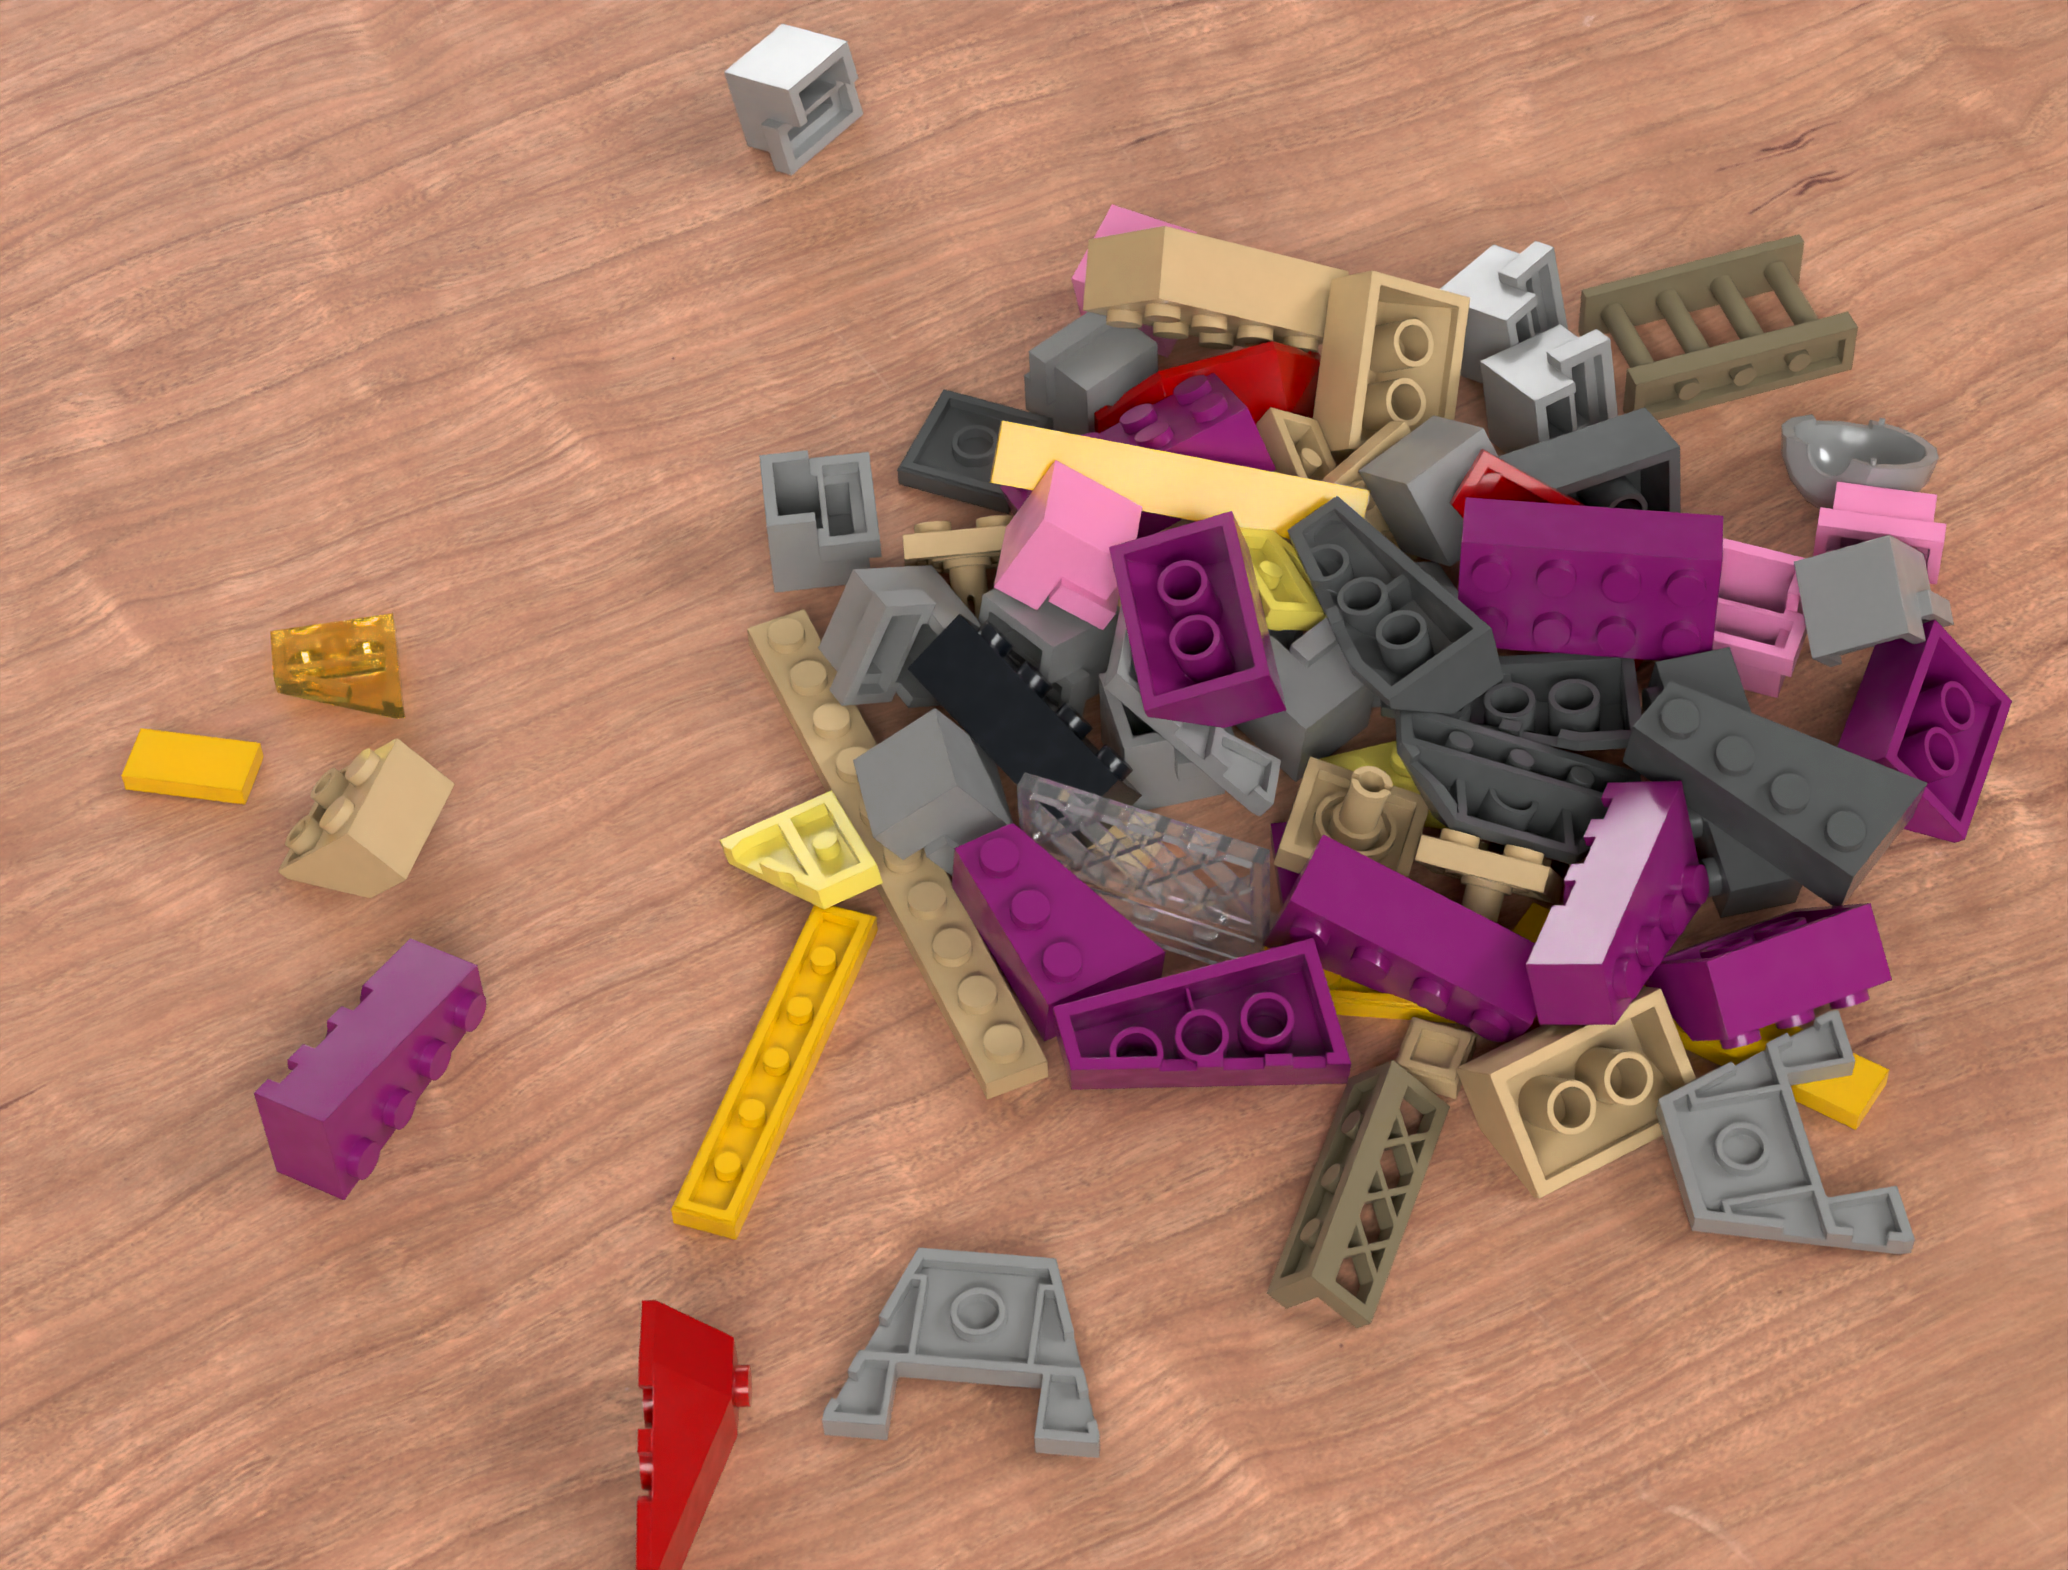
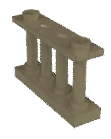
[1578,234,1858,420]

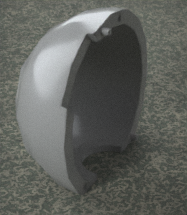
[1781,414,1939,509]

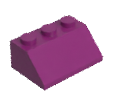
[1109,511,1287,728]
[1837,619,2012,843]
[1644,903,1892,1049]

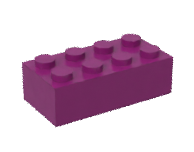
[999,373,1276,539]
[1458,497,1723,661]

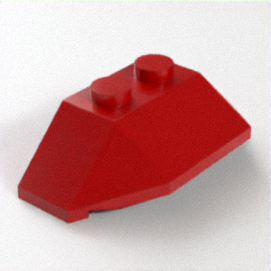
[1094,341,1321,434]

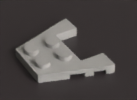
[1104,605,1303,817]
[1656,1010,1915,1255]
[822,1247,1100,1458]

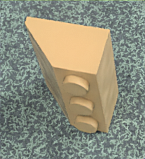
[1313,270,1470,463]
[1456,986,1696,1199]

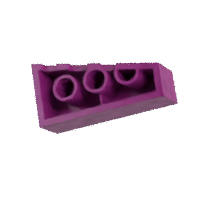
[1526,781,1709,1025]
[1263,834,1537,1043]
[1053,938,1352,1090]

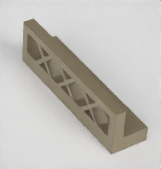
[1267,1060,1450,1328]

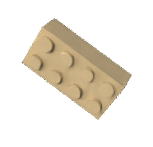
[1083,226,1348,352]

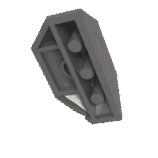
[1395,709,1641,864]

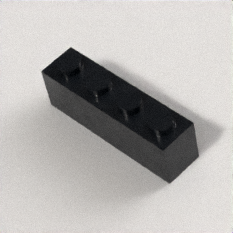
[907,614,1142,850]

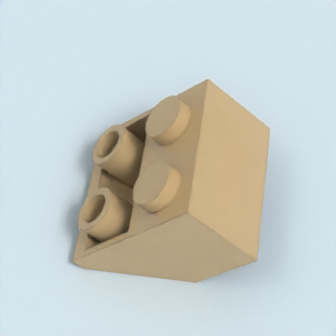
[278,738,455,898]

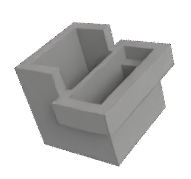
[724,24,863,175]
[1440,241,1568,384]
[1024,312,1158,435]
[1480,325,1618,453]
[1359,416,1498,567]
[759,450,882,593]
[1794,535,1954,667]
[818,565,982,708]
[978,588,1120,717]
[1236,618,1375,782]
[1099,672,1234,812]
[853,708,1013,876]

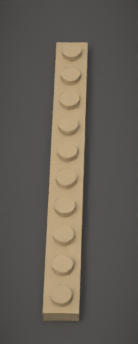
[747,609,1048,1099]

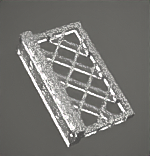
[1017,772,1278,965]

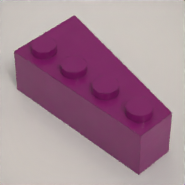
[254,938,486,1200]

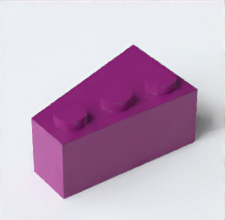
[952,822,1166,1042]

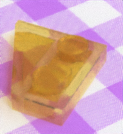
[270,613,405,719]

